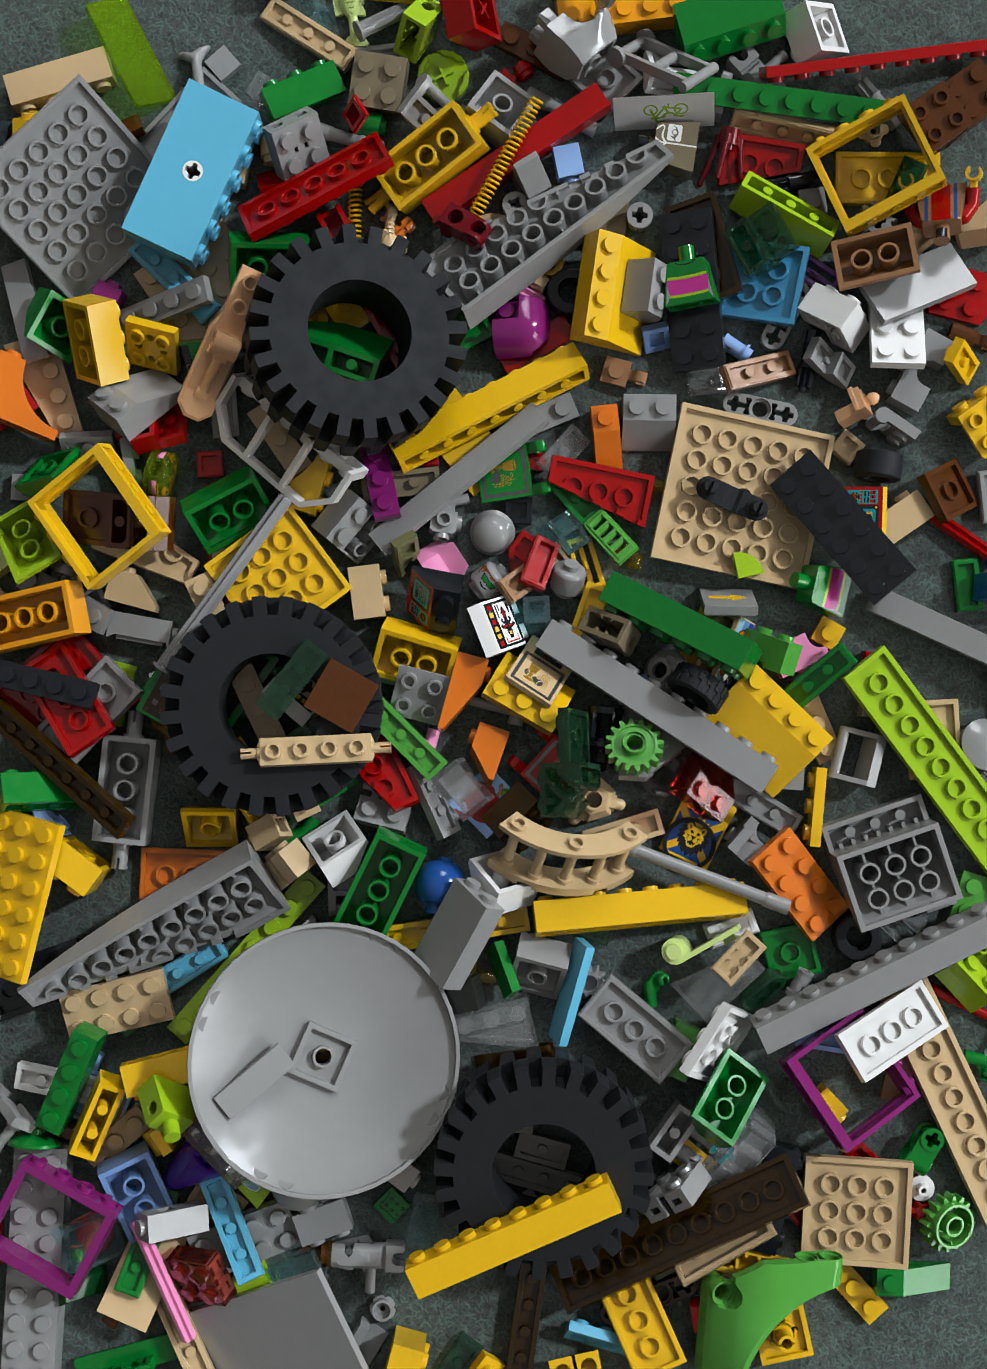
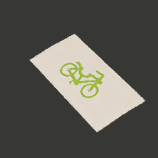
[613,92,714,131]

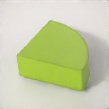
[731,552,764,579]

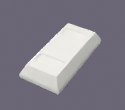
[702,907,760,950]

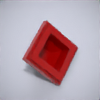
[341,95,369,134]

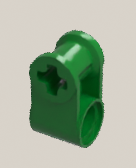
[898,1121,944,1176]

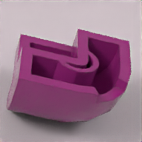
[492,295,551,360]

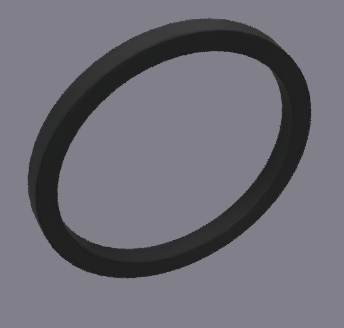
[663,817,716,867]

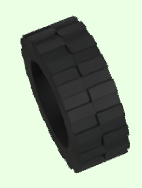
[667,662,729,715]

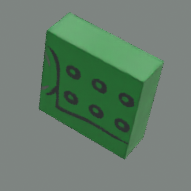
[373,1185,411,1224]

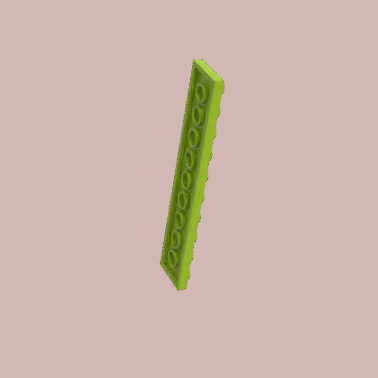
[841,645,987,875]

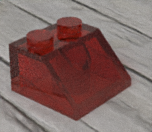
[669,751,735,823]

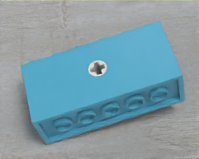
[121,78,264,270]

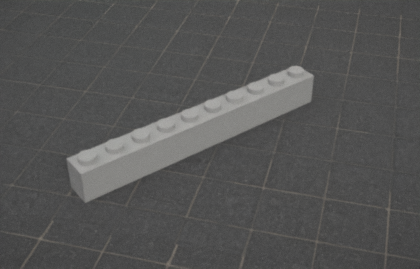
[535,619,779,795]
[748,901,987,1055]

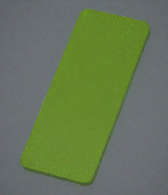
[85,0,176,108]

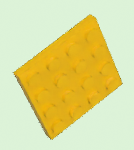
[204,505,353,610]

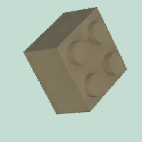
[347,49,410,118]

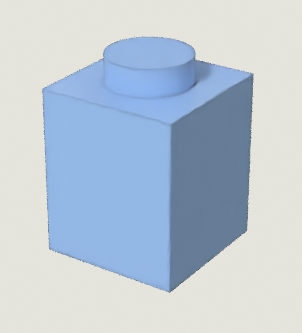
[552,142,585,186]

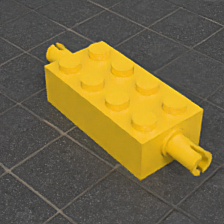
[364,100,499,215]

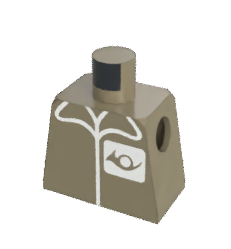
[637,122,700,179]
[578,605,641,657]

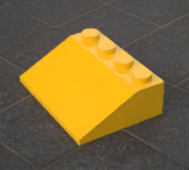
[570,229,656,356]
[706,664,833,798]

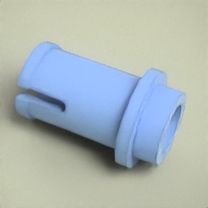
[724,333,754,362]

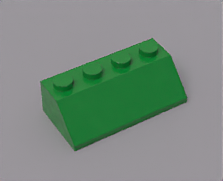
[672,0,786,68]

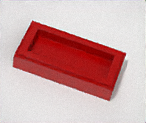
[518,534,561,593]

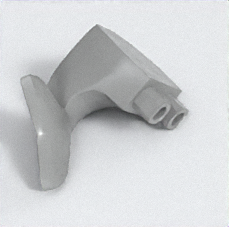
[528,0,617,80]

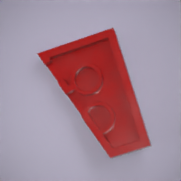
[718,134,806,186]
[358,734,420,813]

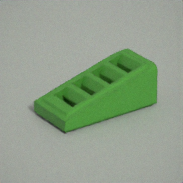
[583,508,639,566]

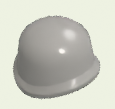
[470,510,515,555]

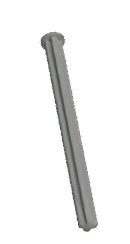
[152,494,292,675]

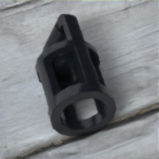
[584,705,624,773]

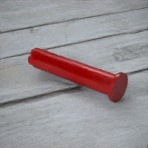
[929,515,987,562]

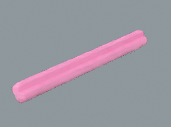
[131,1220,196,1343]

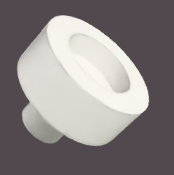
[912,1173,935,1201]

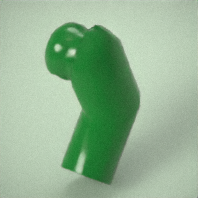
[643,971,670,1007]
[963,1049,987,1083]

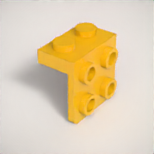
[945,385,987,459]

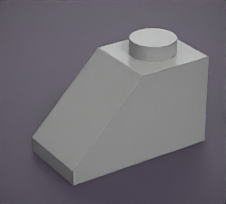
[512,151,552,200]

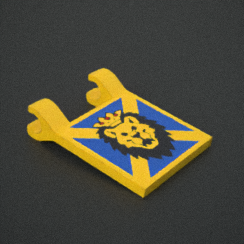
[659,785,737,870]

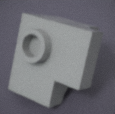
[723,815,764,867]

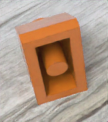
[467,722,510,787]

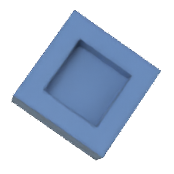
[640,321,671,354]

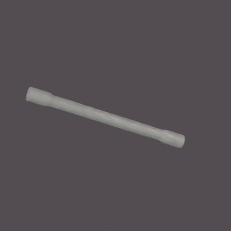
[628,845,792,915]

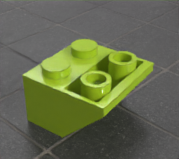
[934,948,987,1013]

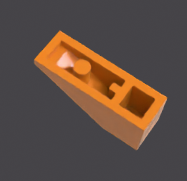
[589,404,623,469]
[438,651,492,732]

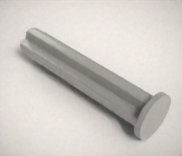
[352,3,411,42]

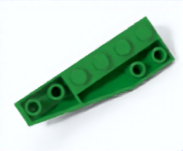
[308,321,395,381]

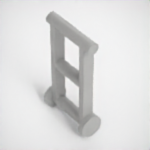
[606,28,719,93]

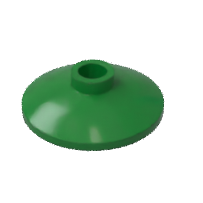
[7,1127,61,1150]

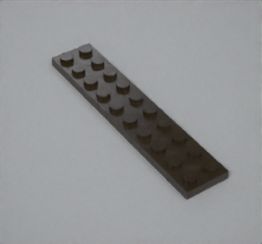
[550,1153,811,1315]

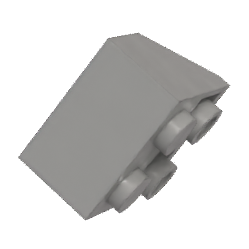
[311,488,384,565]

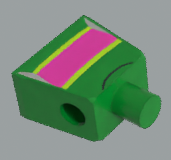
[665,245,720,312]
[789,565,851,618]

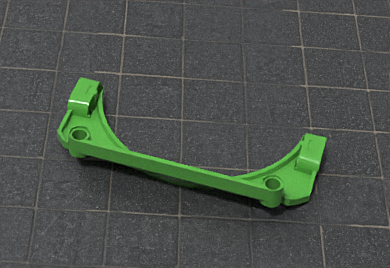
[694,1250,843,1369]

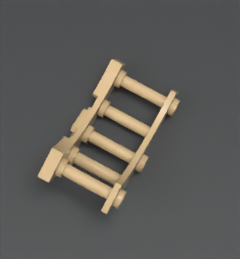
[487,811,648,896]

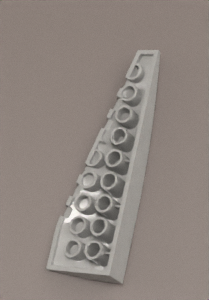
[427,140,674,330]
[17,840,291,1007]

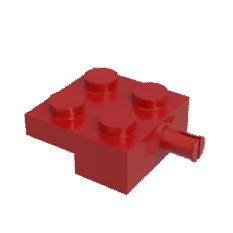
[115,403,188,455]

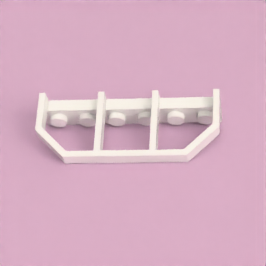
[215,372,369,508]

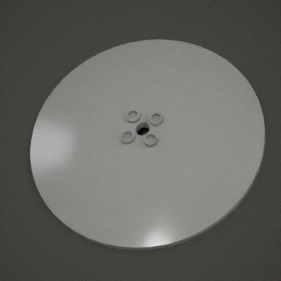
[187,922,460,1200]

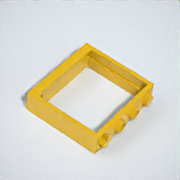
[805,94,948,237]
[27,443,171,590]

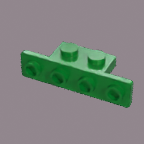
[74,1333,178,1369]

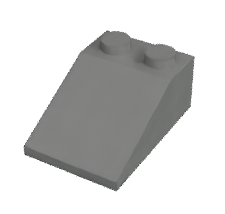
[87,369,182,442]

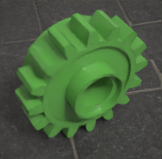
[605,718,664,777]
[919,1191,975,1252]

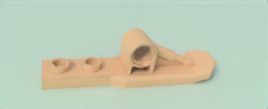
[177,264,265,422]

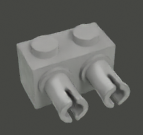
[648,1098,713,1164]

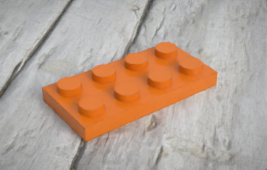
[748,826,849,942]

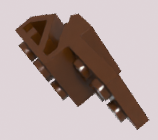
[897,57,987,155]
[63,489,176,551]

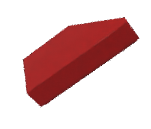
[507,530,534,572]

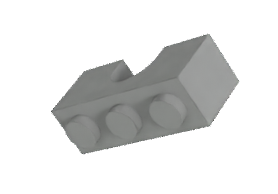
[885,328,953,416]

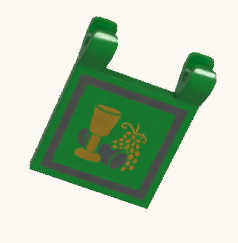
[479,440,552,504]

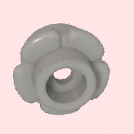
[370,1295,396,1322]

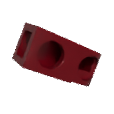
[438,202,492,249]

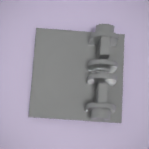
[390,664,451,726]

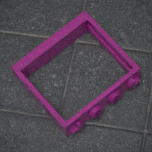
[778,1008,921,1153]
[0,1154,124,1300]

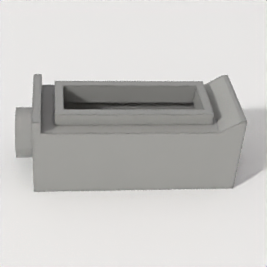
[106,611,180,647]

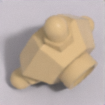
[568,774,626,825]

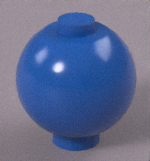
[414,856,466,916]

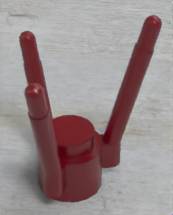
[697,126,744,187]

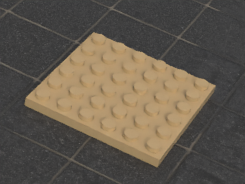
[649,402,835,590]

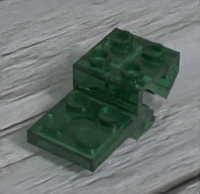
[537,707,601,820]

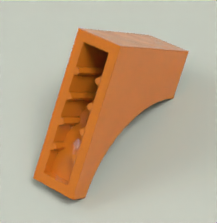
[0,349,58,444]

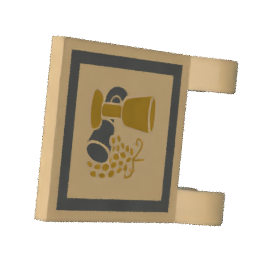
[504,635,571,708]

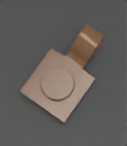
[600,355,648,389]

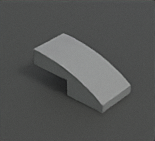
[802,337,856,389]

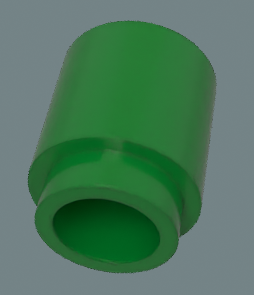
[349,111,389,139]

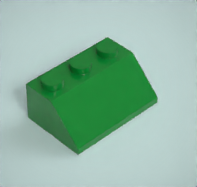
[228,231,310,290]
[180,465,272,555]
[689,1048,769,1148]

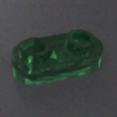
[739,968,786,1011]

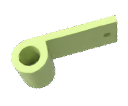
[661,923,741,965]

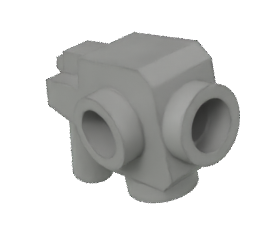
[428,493,470,542]

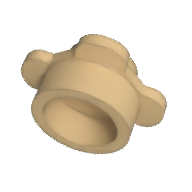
[859,124,889,148]

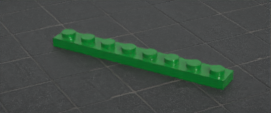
[672,72,885,128]

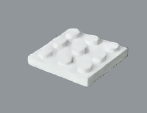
[679,1001,752,1082]

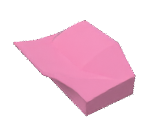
[417,540,469,585]

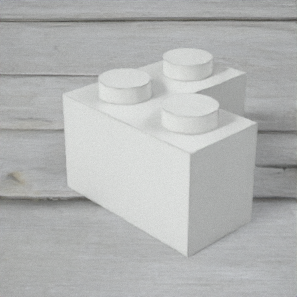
[798,282,869,353]

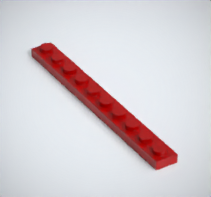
[759,39,987,83]

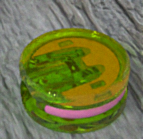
[142,449,179,496]

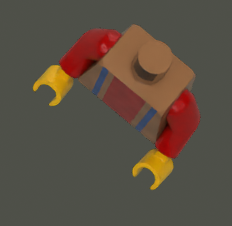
[898,166,983,246]

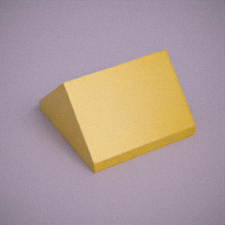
[180,806,240,847]

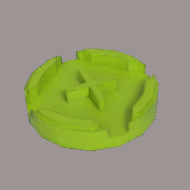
[417,50,469,103]

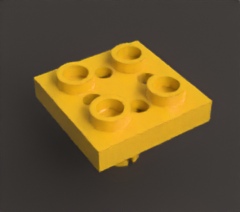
[125,315,181,376]
[758,1304,814,1366]

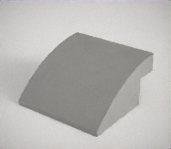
[821,792,963,933]

